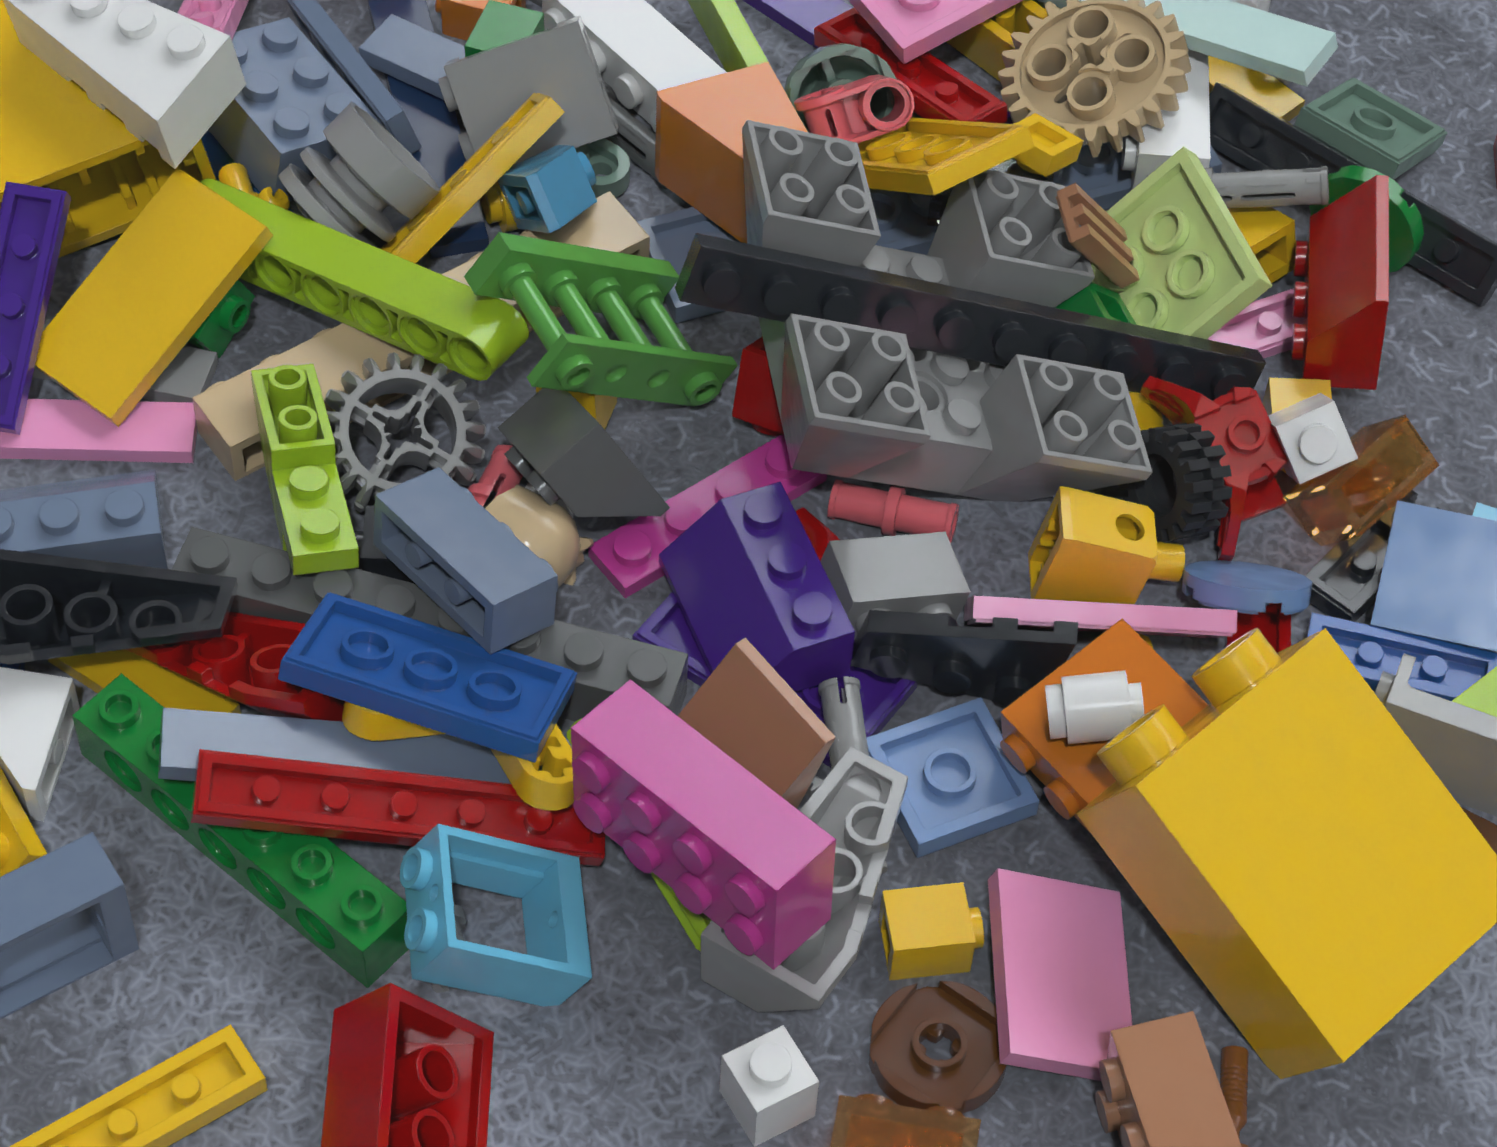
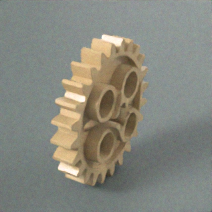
[998,0,1191,158]

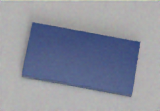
[278,592,577,763]

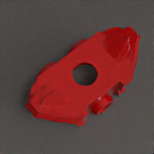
[1140,376,1288,561]

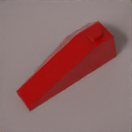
[125,612,345,722]

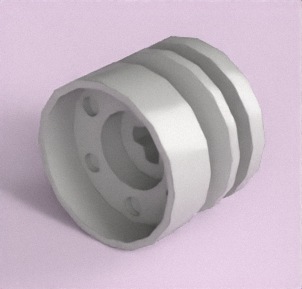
[278,101,440,248]

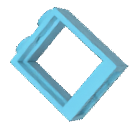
[400,824,592,1007]

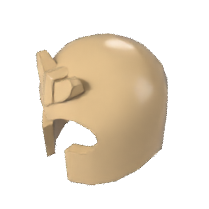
[485,484,594,588]

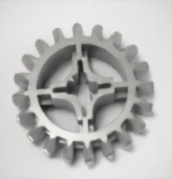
[325,352,486,512]

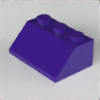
[659,482,855,692]

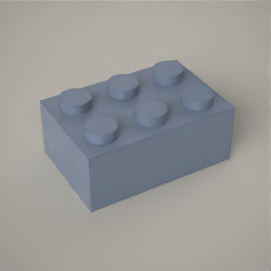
[208,17,382,202]

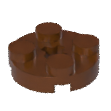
[869,981,1007,1120]

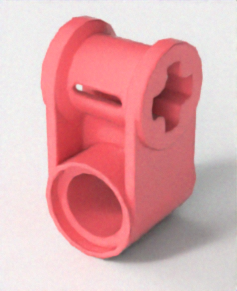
[794,74,915,145]

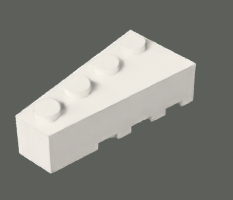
[3,0,246,169]

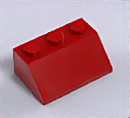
[1291,175,1389,390]
[321,983,494,1147]

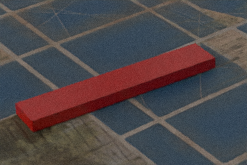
[191,749,605,866]

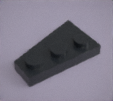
[851,610,1078,707]

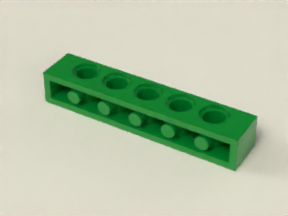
[72,673,409,988]

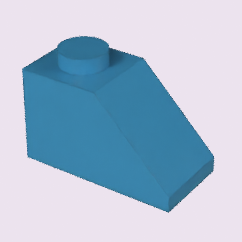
[498,145,597,233]

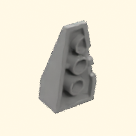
[701,746,908,1012]

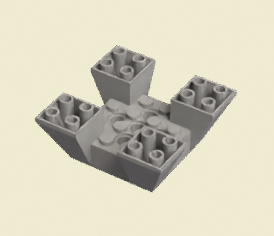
[742,120,1153,502]

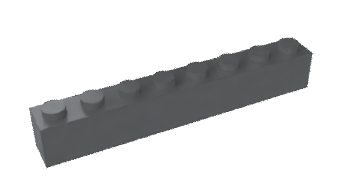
[171,527,688,722]

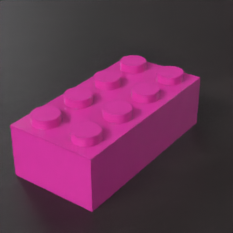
[571,679,836,970]

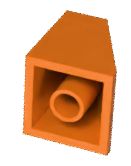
[655,62,808,243]
[1000,618,1209,833]

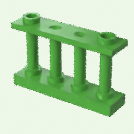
[464,232,738,407]

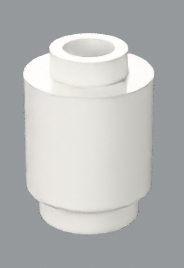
[1045,670,1145,744]

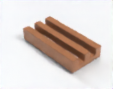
[1056,183,1140,289]

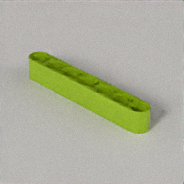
[200,178,529,381]

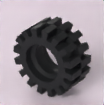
[1119,423,1233,542]

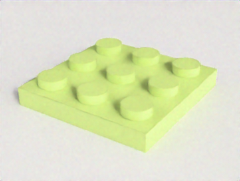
[1090,146,1273,392]

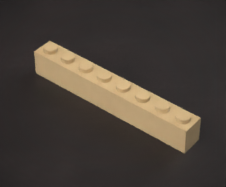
[192,191,650,481]

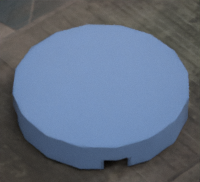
[1182,560,1312,615]

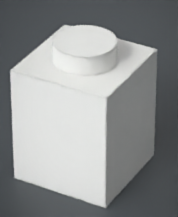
[1268,393,1358,484]
[719,1025,819,1147]

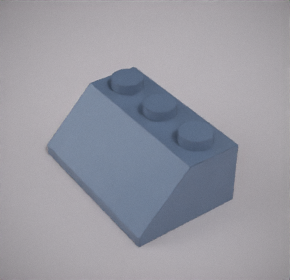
[0,469,168,569]

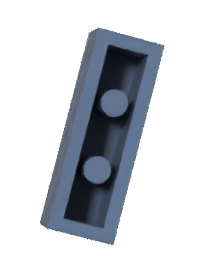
[373,467,558,655]

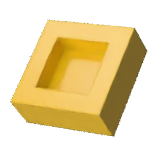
[1013,113,1084,177]

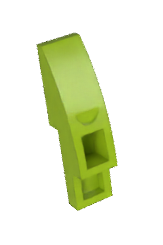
[251,364,359,575]

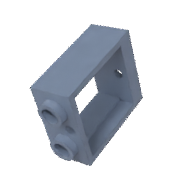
[0,832,139,1019]

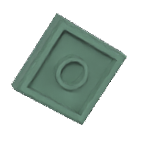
[1294,78,1448,179]

